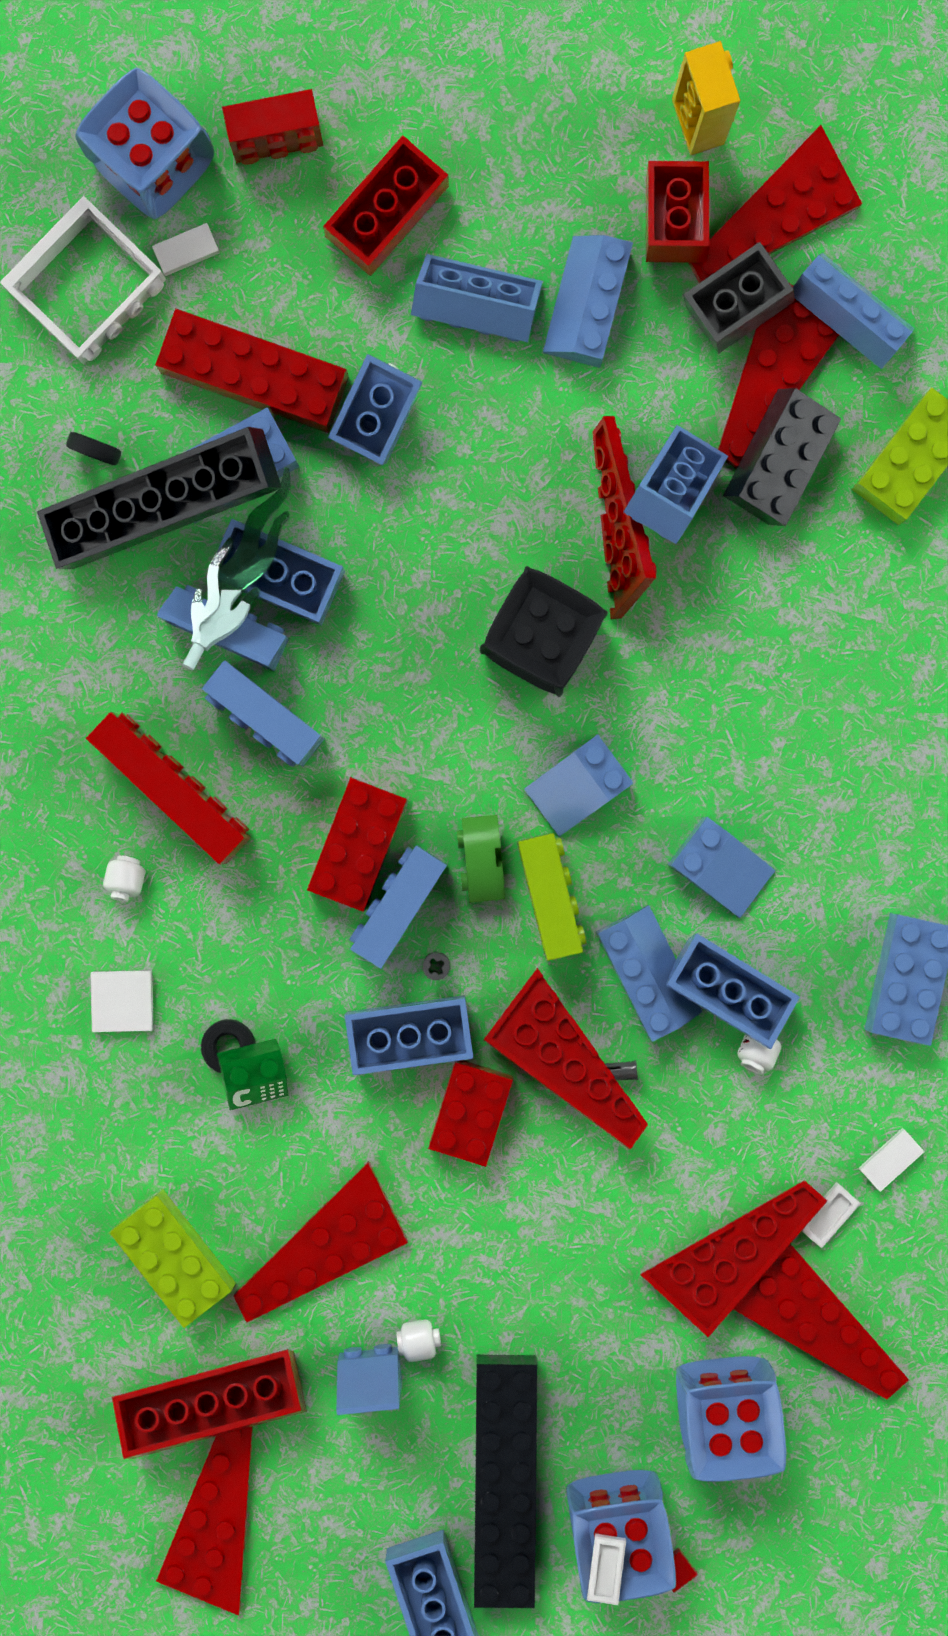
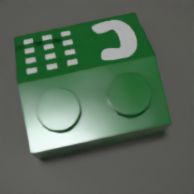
[217,1039,288,1110]

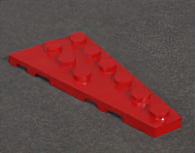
[689,125,862,283]
[718,283,839,469]
[592,416,657,619]
[484,968,648,1150]
[233,1161,408,1323]
[640,1180,828,1337]
[733,1244,909,1400]
[156,1426,253,1616]

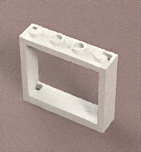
[0,196,166,365]

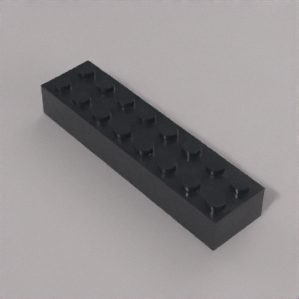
[37,427,282,569]
[474,1354,537,1608]

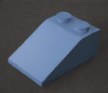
[328,354,422,465]
[524,734,633,837]
[667,817,775,918]
[336,1344,402,1415]

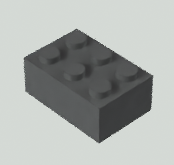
[683,242,795,354]

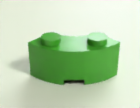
[457,815,505,903]

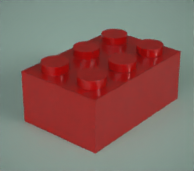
[222,89,324,165]
[646,161,709,263]
[428,1060,513,1167]

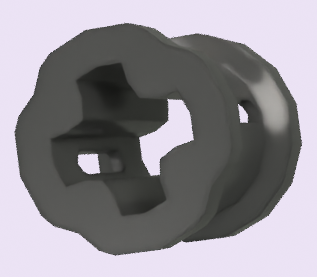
[423,952,450,980]

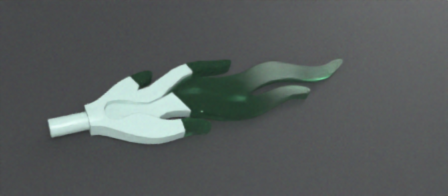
[182,468,291,671]

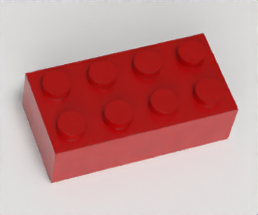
[323,135,449,276]
[307,777,408,912]

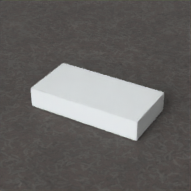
[152,223,220,276]
[859,1128,924,1192]
[802,1182,861,1248]
[587,1533,626,1605]

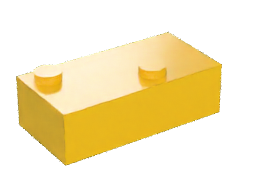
[672,41,741,156]

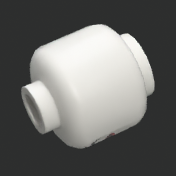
[103,856,146,902]
[737,1035,782,1074]
[396,1319,441,1362]

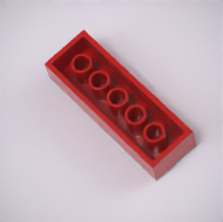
[155,308,349,433]
[86,712,251,865]
[112,1349,307,1459]

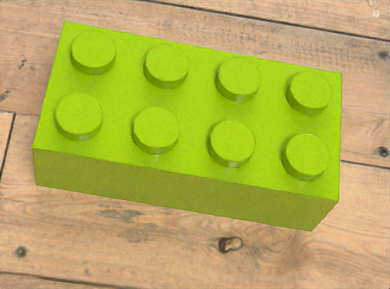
[851,387,948,525]
[517,833,587,961]
[109,1189,236,1328]

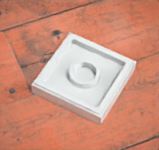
[91,970,154,1032]

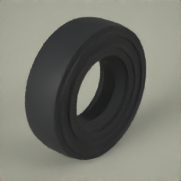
[66,432,121,465]
[201,1019,255,1073]

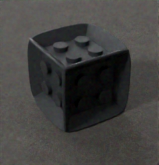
[480,566,608,697]

